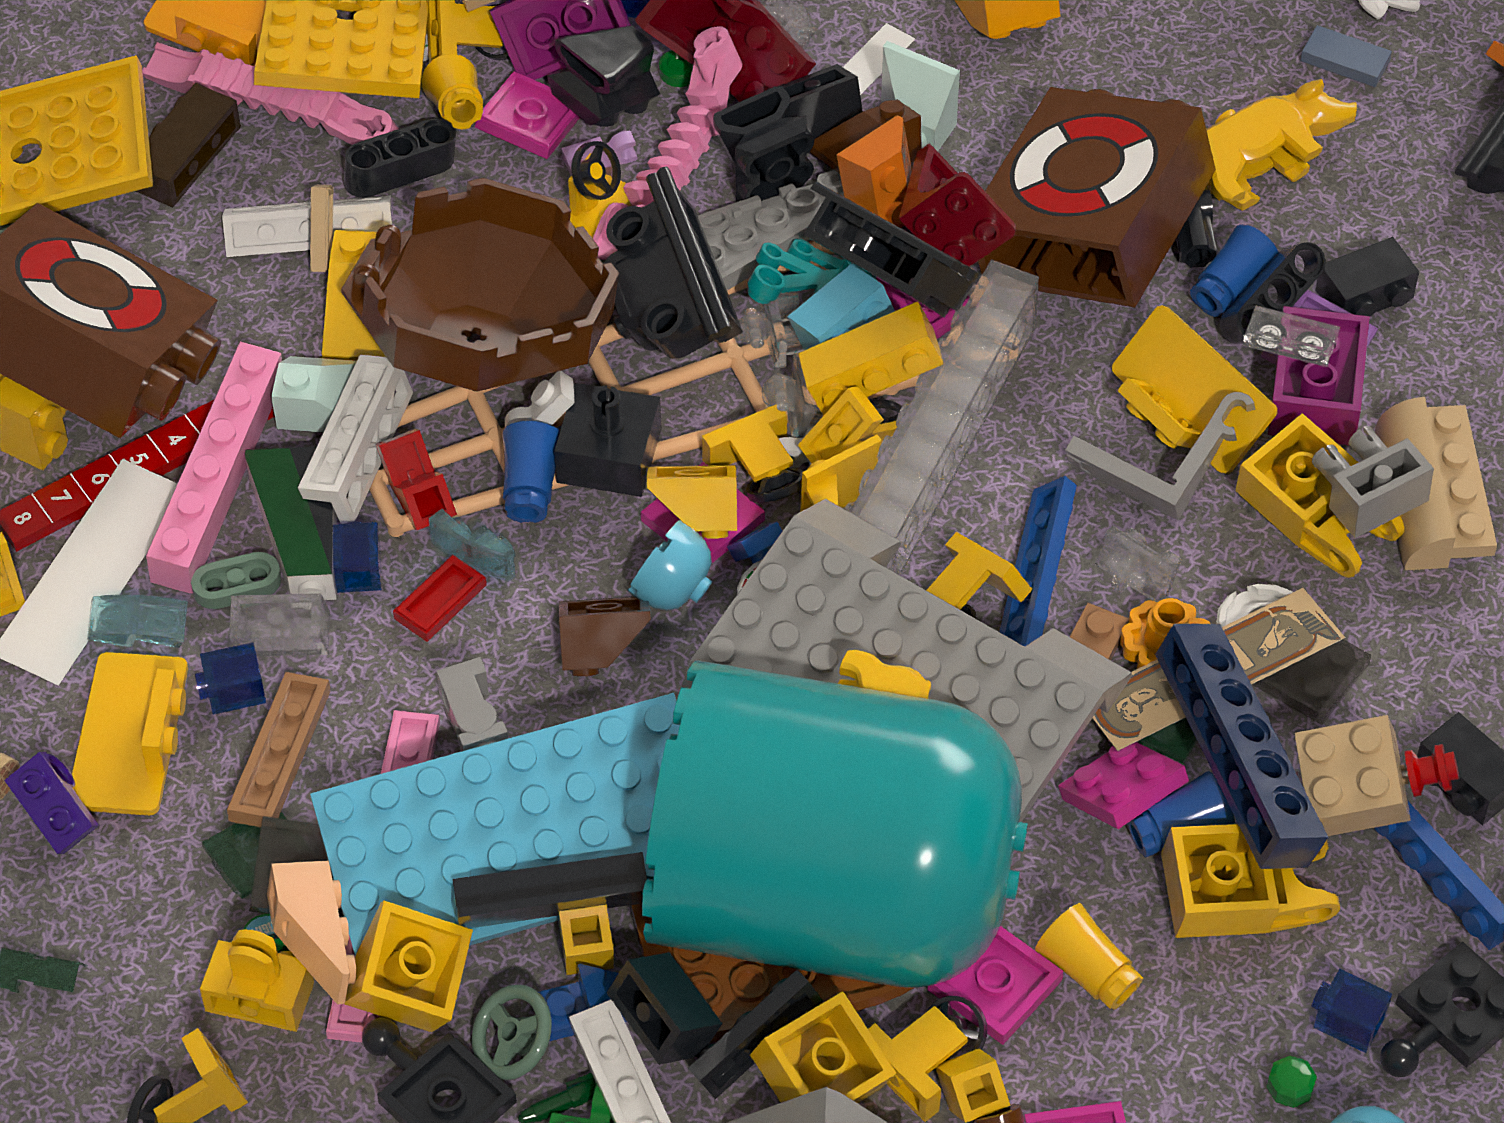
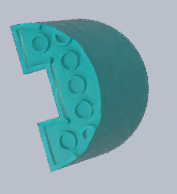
[642,660,1028,988]

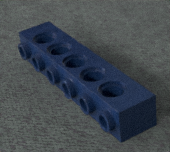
[1155,624,1328,869]

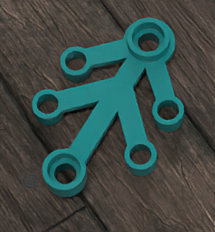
[747,239,876,304]

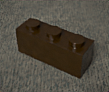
[135,83,241,208]

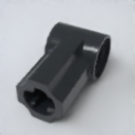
[1176,189,1217,268]

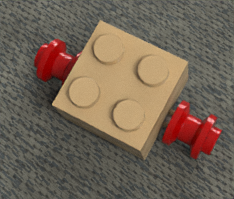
[1295,715,1459,836]

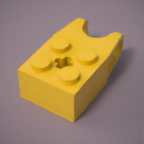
[1235,413,1404,578]
[1161,824,1340,938]

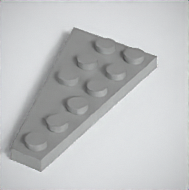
[698,170,844,290]

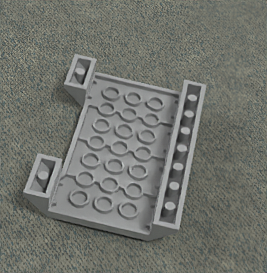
[676,499,1132,822]

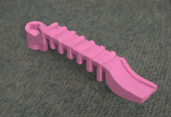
[593,27,742,260]
[142,42,399,145]

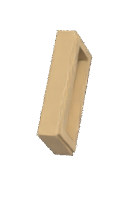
[310,185,334,272]

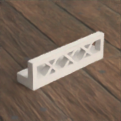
[222,195,392,257]
[298,355,413,526]
[569,1000,671,1123]

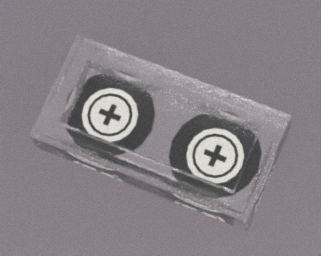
[1243,305,1340,367]

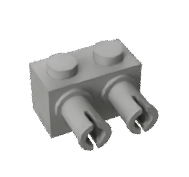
[1312,426,1434,538]

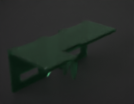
[0,947,88,993]

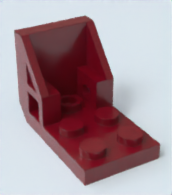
[635,0,816,102]

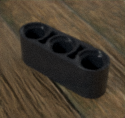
[344,118,457,198]
[1220,242,1326,344]

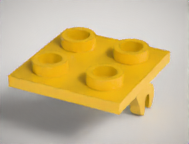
[800,434,882,512]

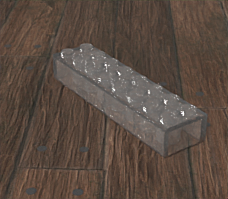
[844,260,1039,576]

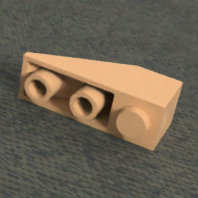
[267,861,356,1004]

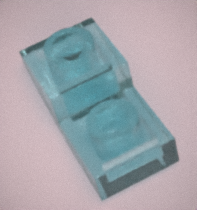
[429,509,516,581]
[87,595,188,648]

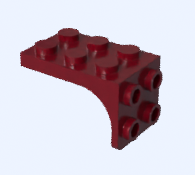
[899,143,1016,267]

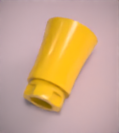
[422,54,483,130]
[1035,903,1143,1010]

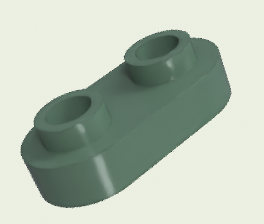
[191,552,281,609]

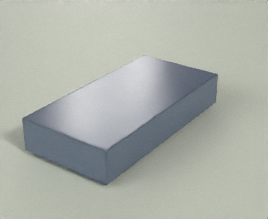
[1301,25,1392,87]

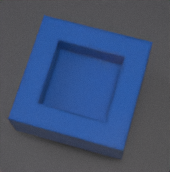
[727,521,783,564]

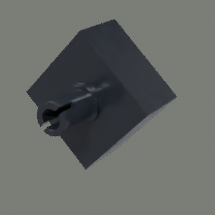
[554,383,661,497]

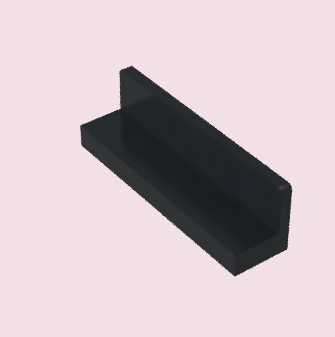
[453,852,647,928]

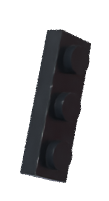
[688,970,823,1099]

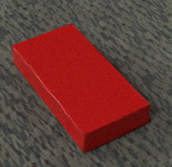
[393,555,487,642]

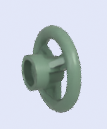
[471,984,552,1080]

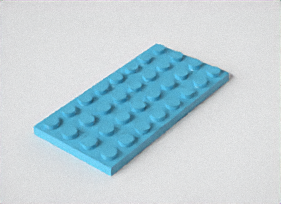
[310,693,680,956]

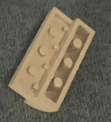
[1375,397,1497,570]

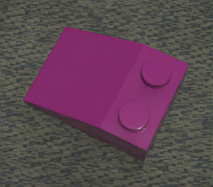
[490,0,631,80]
[1268,306,1370,445]

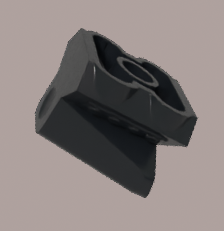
[547,26,660,127]
[713,86,815,202]

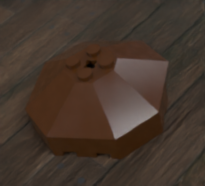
[341,178,619,392]

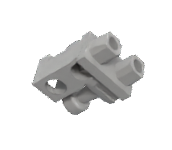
[436,657,508,752]

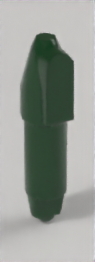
[518,1073,597,1123]

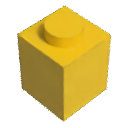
[559,904,614,975]
[936,1048,1011,1123]

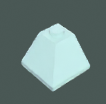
[881,41,960,151]
[271,356,357,432]

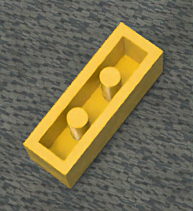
[798,301,944,416]

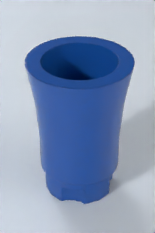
[1190,224,1279,317]
[502,421,560,523]
[1127,771,1235,858]

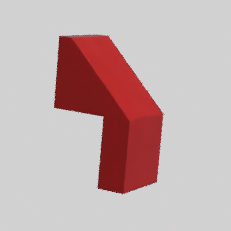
[375,429,457,531]

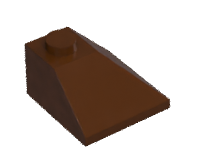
[810,99,922,174]
[559,596,651,677]

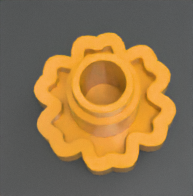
[1120,598,1210,669]

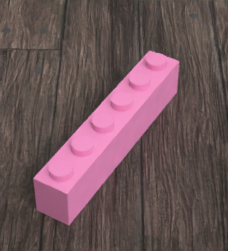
[146,342,282,594]

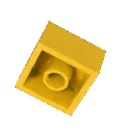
[750,991,897,1103]

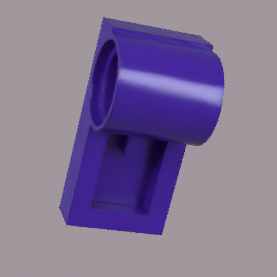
[4,752,99,854]

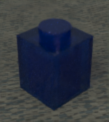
[333,521,382,593]
[194,642,266,715]
[1311,968,1392,1053]

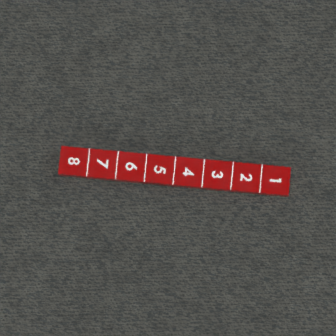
[0,399,275,552]

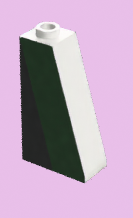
[245,447,337,604]

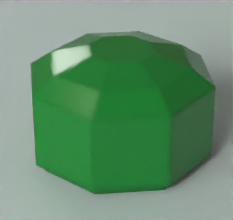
[1266,1055,1317,1108]

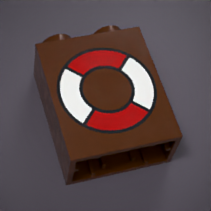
[978,87,1216,308]
[0,203,221,438]

